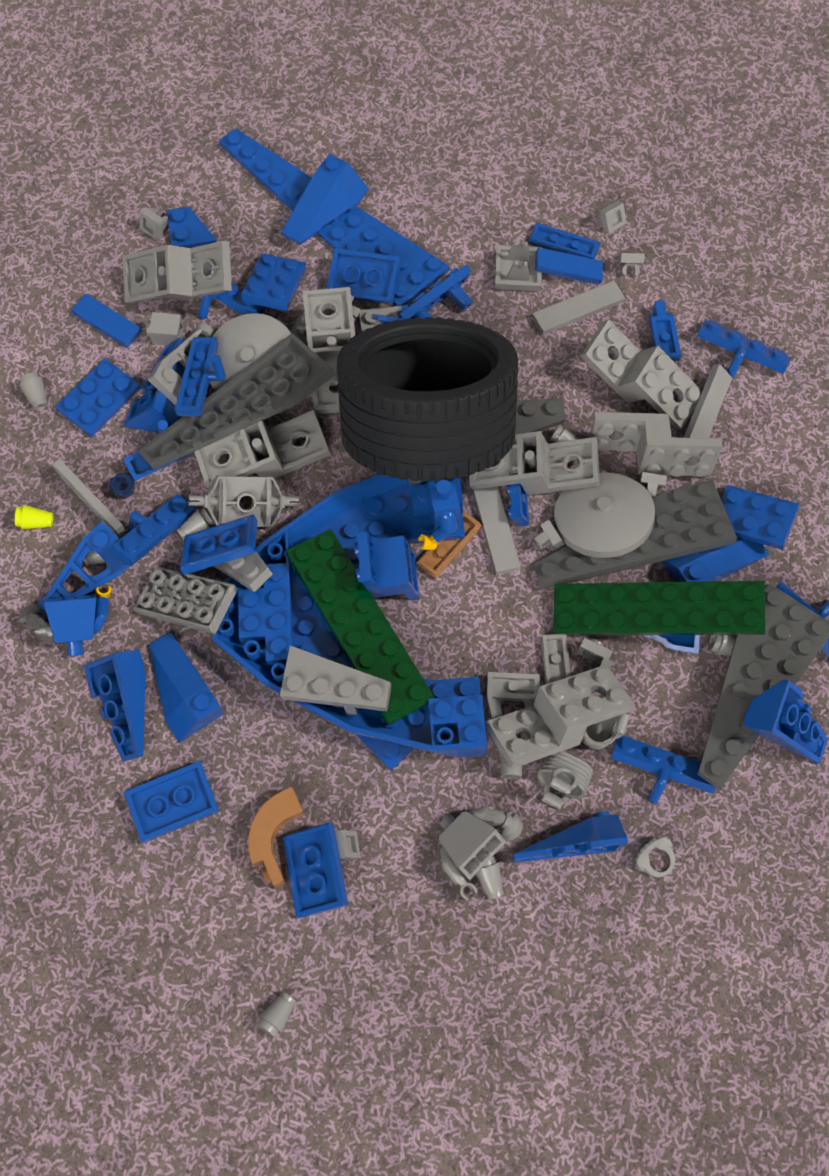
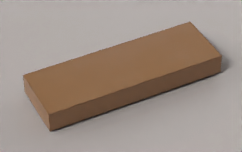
[416,510,483,580]

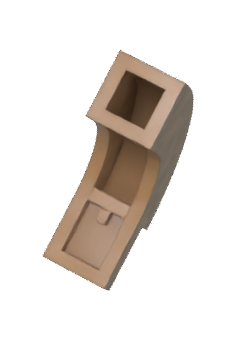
[248,787,304,888]

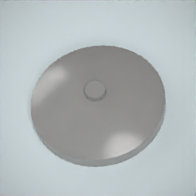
[209,313,291,391]
[554,473,655,558]

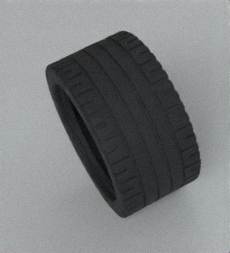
[337,317,518,481]

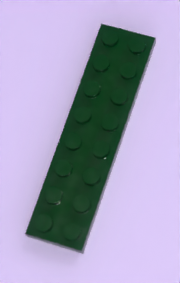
[286,529,435,727]
[553,581,765,635]

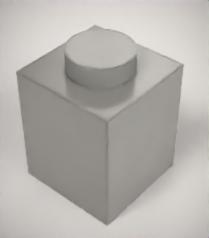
[146,312,184,345]

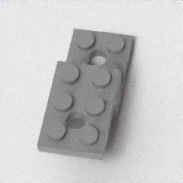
[122,241,232,303]
[303,287,355,414]
[580,319,702,430]
[194,410,331,489]
[589,412,722,477]
[469,431,600,495]
[485,664,635,769]

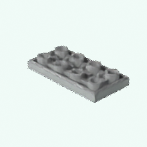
[133,566,238,634]

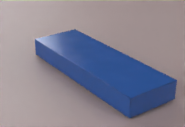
[529,222,600,259]
[535,247,603,284]
[71,294,142,348]

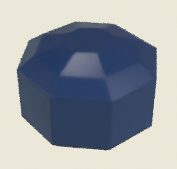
[109,473,135,499]

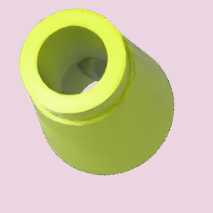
[15,505,54,529]

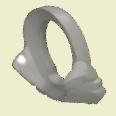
[635,835,675,878]

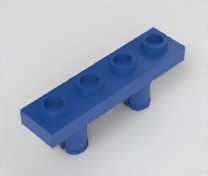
[397,265,473,319]

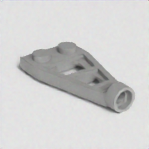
[148,323,214,406]
[486,672,540,779]

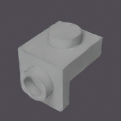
[577,638,614,668]

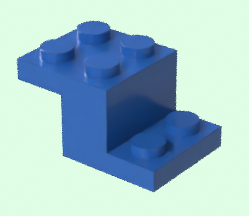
[354,531,420,600]

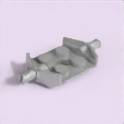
[188,475,299,527]

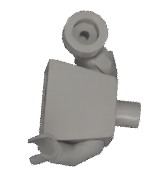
[439,806,523,900]

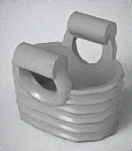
[582,696,630,750]
[537,751,593,810]

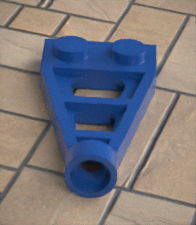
[38,521,130,614]

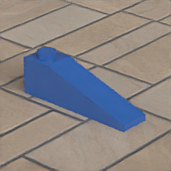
[281,153,368,245]
[661,538,770,582]
[148,631,224,743]
[84,649,146,762]
[512,811,628,863]

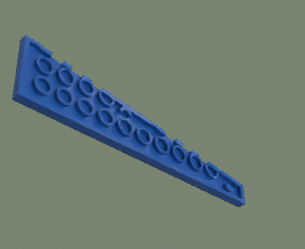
[219,128,450,306]

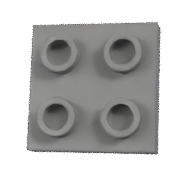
[495,241,542,291]

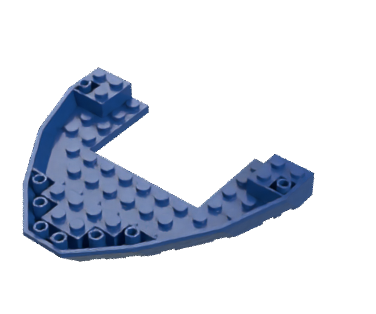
[213,474,487,758]

